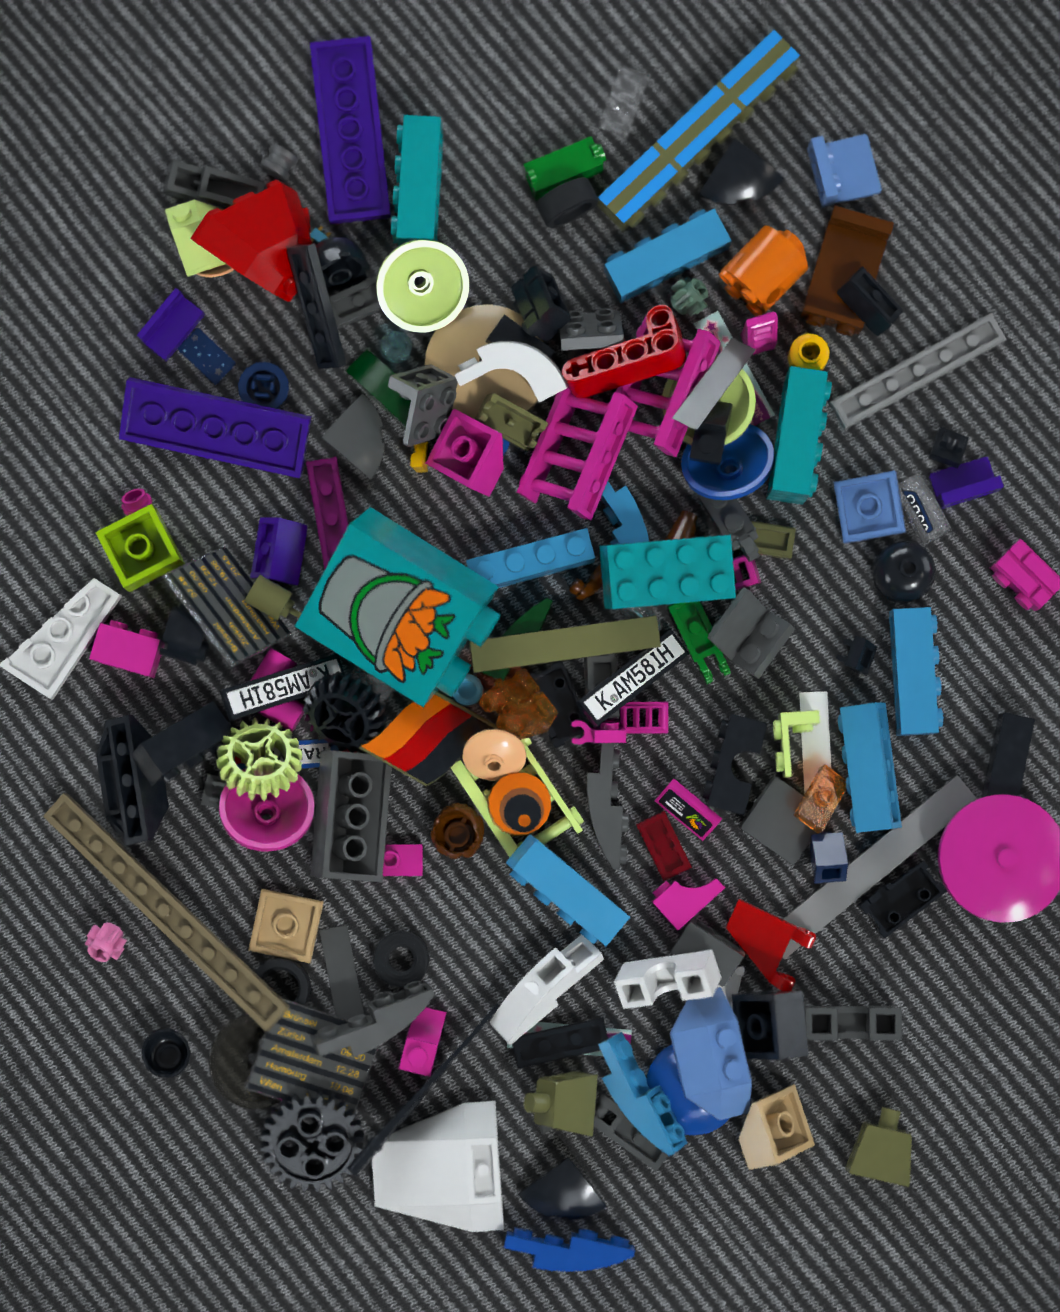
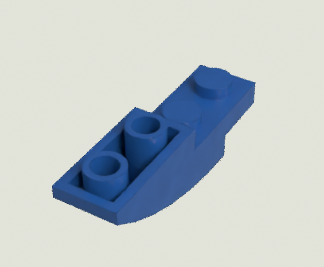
[504,1227,635,1272]

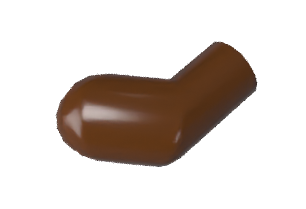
[569,564,603,600]

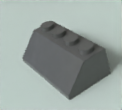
[310,751,392,882]

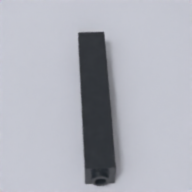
[981,712,1035,798]

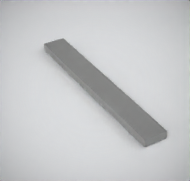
[782,775,977,959]

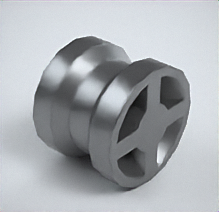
[260,144,298,182]

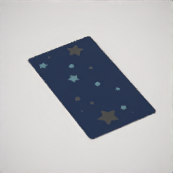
[177,328,236,385]

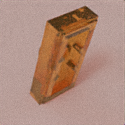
[794,764,846,834]

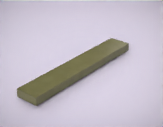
[469,615,661,673]

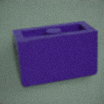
[137,288,205,362]
[929,457,1004,510]
[250,517,308,585]

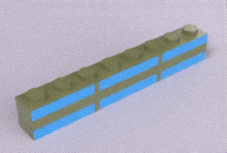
[597,30,800,231]

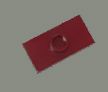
[636,811,692,881]

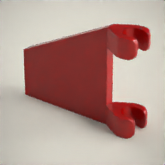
[726,899,816,991]

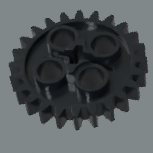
[260,1090,364,1192]

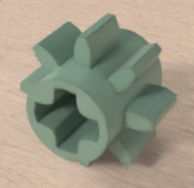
[670,277,708,317]

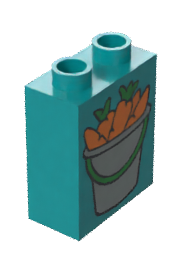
[294,507,501,707]

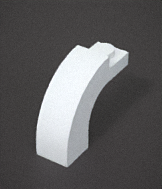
[454,341,568,402]

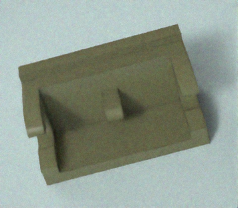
[475,393,548,452]

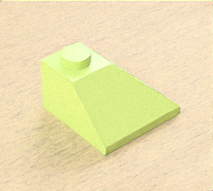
[165,200,226,277]

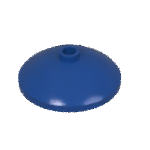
[681,424,775,500]
[646,1044,730,1135]

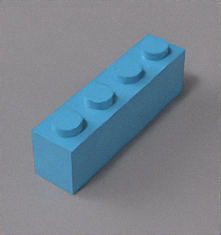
[604,208,732,304]
[466,528,595,588]
[889,607,943,736]
[838,702,902,833]
[506,834,630,946]

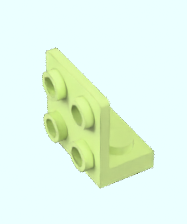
[773,710,820,778]

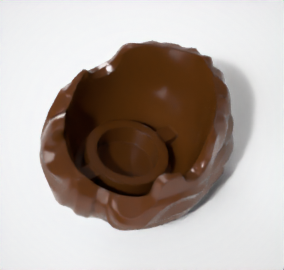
[431,803,485,860]

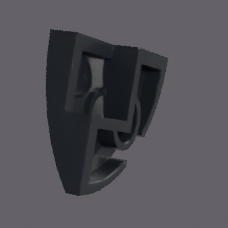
[699,139,784,206]
[518,1156,607,1220]

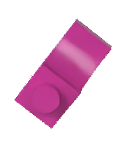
[651,878,725,930]
[399,1007,447,1077]

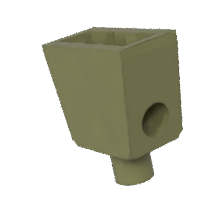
[524,1071,598,1136]
[845,1107,912,1187]

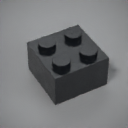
[732,991,808,1060]

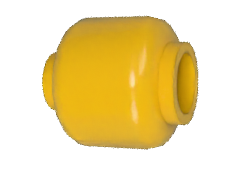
[787,333,830,371]

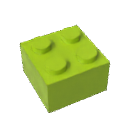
[95,504,185,592]

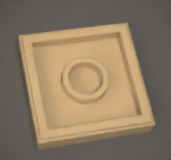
[248,889,324,963]

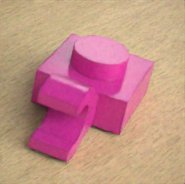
[571,720,626,745]

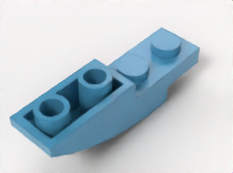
[601,481,649,545]
[598,1032,688,1156]

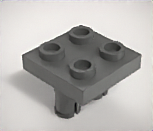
[559,308,624,361]

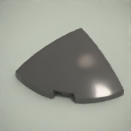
[322,394,385,480]

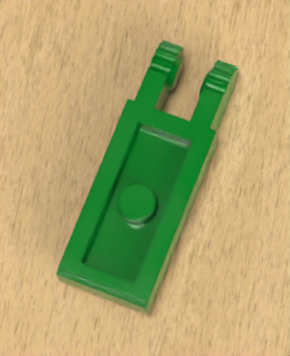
[667,601,731,684]

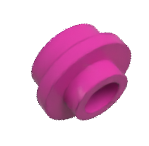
[121,489,152,515]

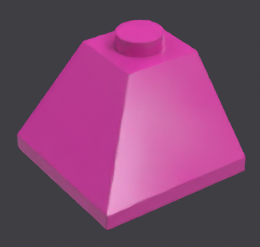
[425,408,504,497]

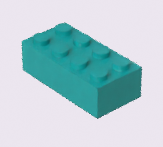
[391,115,443,247]
[766,366,832,505]
[599,535,736,609]

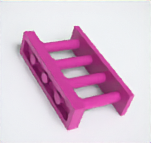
[602,316,721,457]
[517,387,638,521]

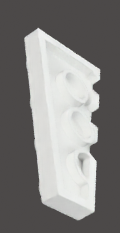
[0,578,122,700]

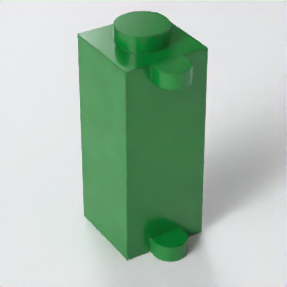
[523,136,606,200]

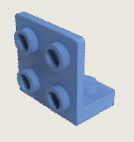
[807,134,882,207]

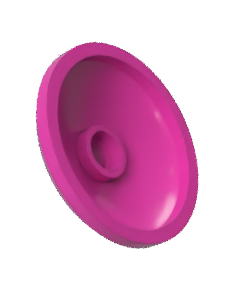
[219,768,314,852]

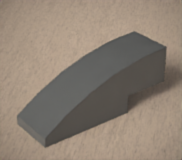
[163,159,265,209]

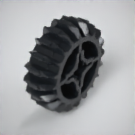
[303,671,388,752]

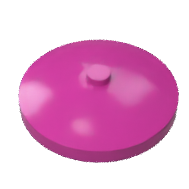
[938,794,1060,922]

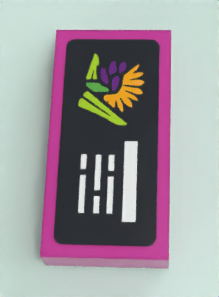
[655,778,722,841]

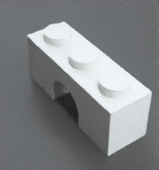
[614,950,721,1009]

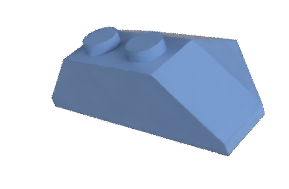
[670,987,752,1120]

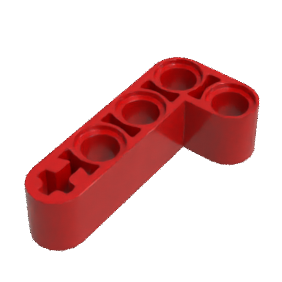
[562,305,686,398]

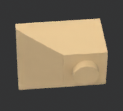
[739,1084,815,1170]

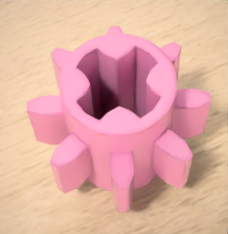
[85,923,127,962]

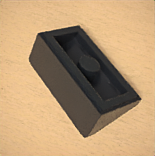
[836,266,903,336]

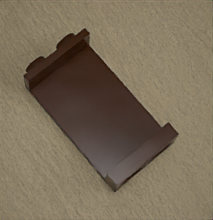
[800,205,894,336]

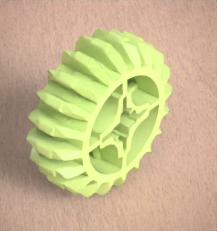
[217,718,302,801]

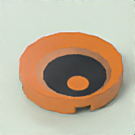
[487,772,551,836]

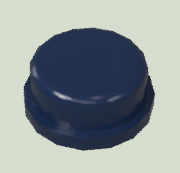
[238,362,289,409]

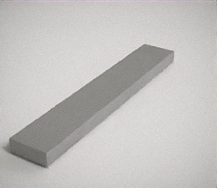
[829,313,1007,430]

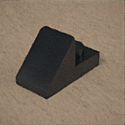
[689,401,733,465]

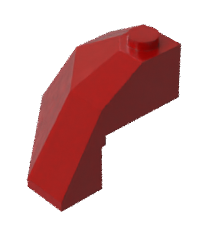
[190,179,312,302]

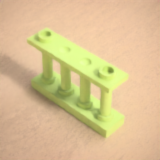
[451,725,584,857]

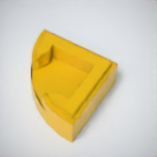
[410,441,428,472]

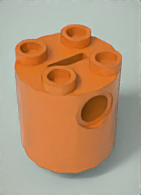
[718,225,808,317]

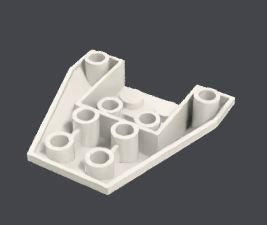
[372,1101,504,1232]

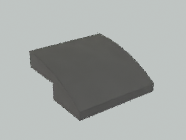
[738,775,829,866]

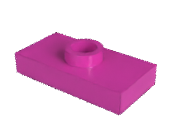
[383,844,423,876]

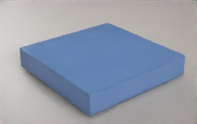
[834,471,906,544]

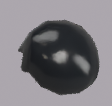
[141,1028,191,1079]

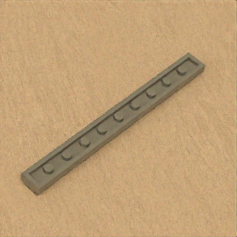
[43,793,290,1031]

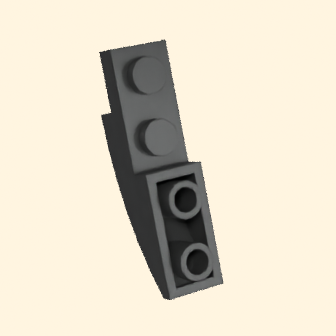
[586,743,629,870]
[310,981,435,1057]

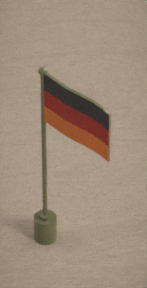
[245,575,500,786]

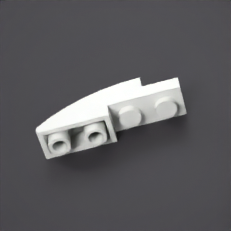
[490,934,604,1045]

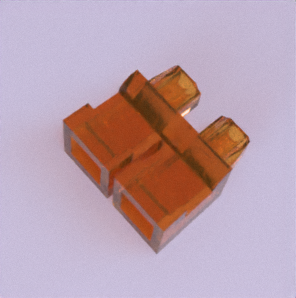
[479,669,558,740]

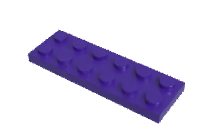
[310,36,391,225]
[119,377,312,478]

